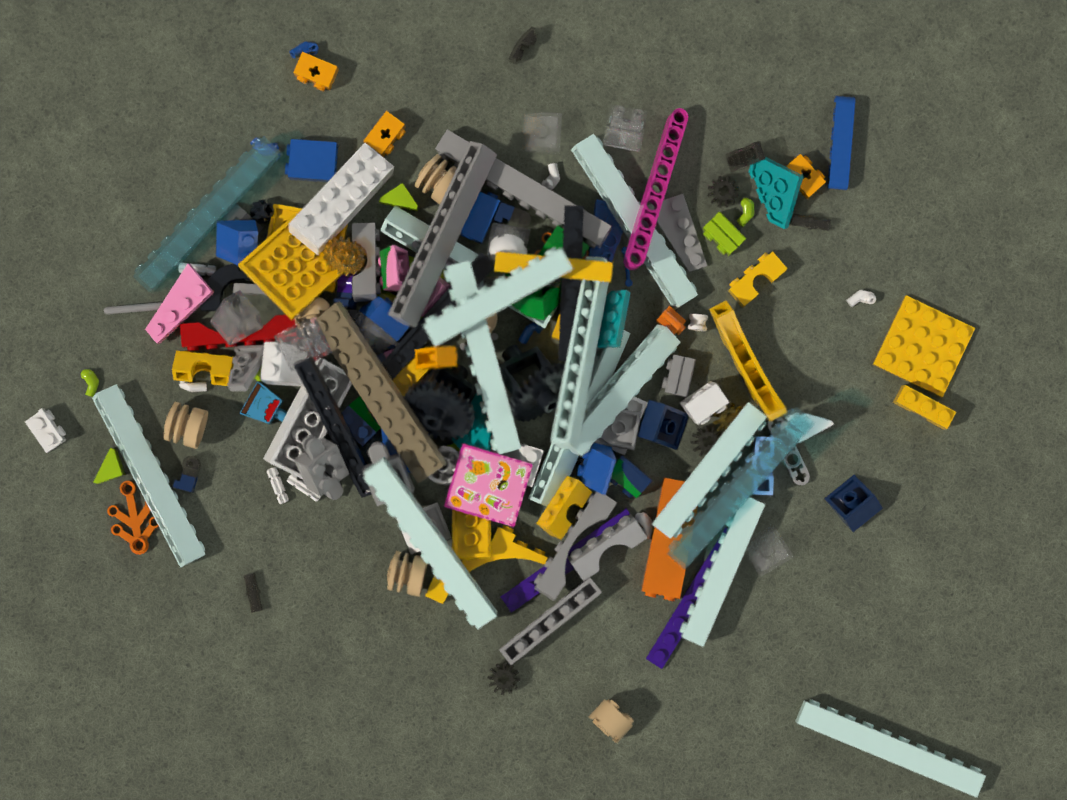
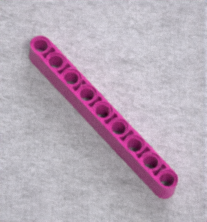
[623,108,688,270]

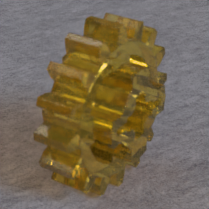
[323,236,365,276]

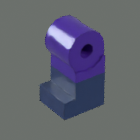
[332,273,357,310]

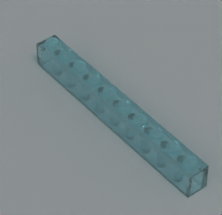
[133,136,283,293]
[667,407,815,569]

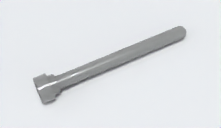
[104,302,163,315]

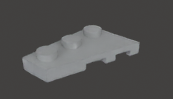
[228,345,264,391]

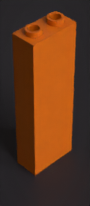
[641,478,698,601]

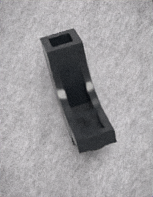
[201,264,251,311]

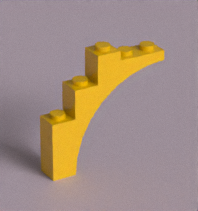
[709,300,787,421]
[425,525,548,604]

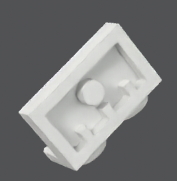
[25,408,66,453]

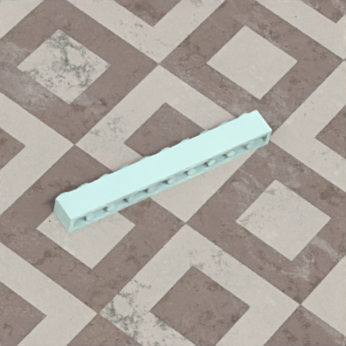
[571,134,698,310]
[380,206,560,328]
[551,257,609,450]
[444,260,521,454]
[528,330,630,506]
[92,384,206,568]
[364,456,497,629]
[795,699,986,797]

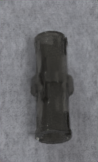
[791,213,831,231]
[243,573,263,613]

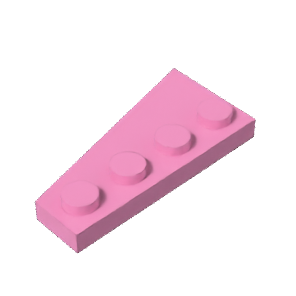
[145,264,214,344]

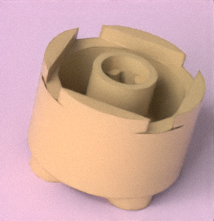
[589,699,634,743]

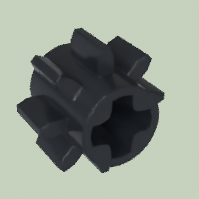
[250,199,274,224]

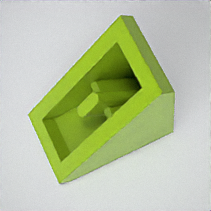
[379,183,418,211]
[93,448,125,484]

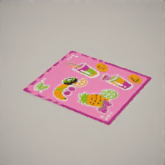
[444,444,533,527]

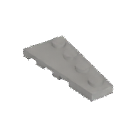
[647,194,707,272]

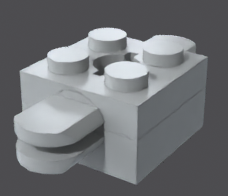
[294,435,349,500]
[363,442,415,506]

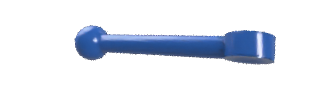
[621,247,633,287]

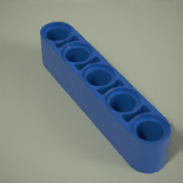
[827,96,855,190]

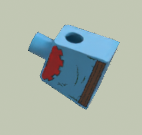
[240,381,287,424]

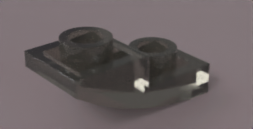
[509,27,538,64]
[725,141,765,172]

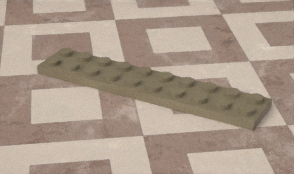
[312,301,447,483]

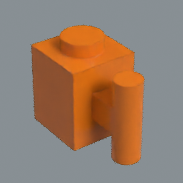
[656,306,686,336]

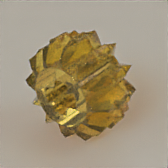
[713,403,741,433]

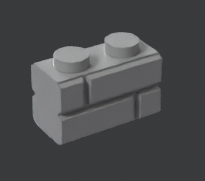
[662,355,696,398]

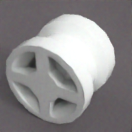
[688,314,708,331]

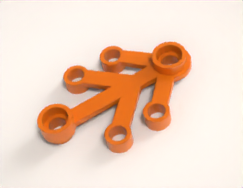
[107,481,159,555]

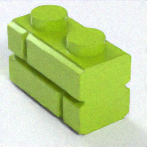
[702,211,747,256]

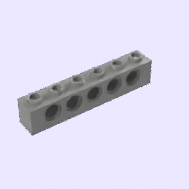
[499,577,602,665]

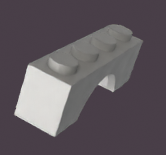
[352,223,381,302]
[567,514,647,581]

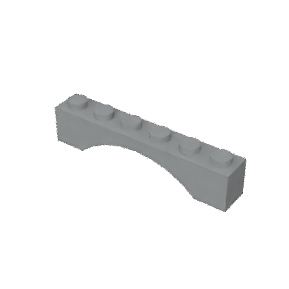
[534,492,617,601]

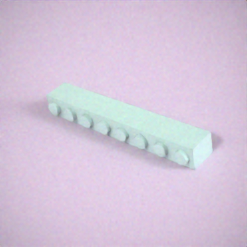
[423,247,572,346]
[570,324,680,456]
[652,402,767,539]
[679,495,765,647]

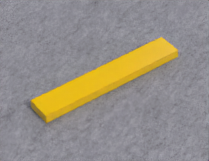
[494,252,613,282]

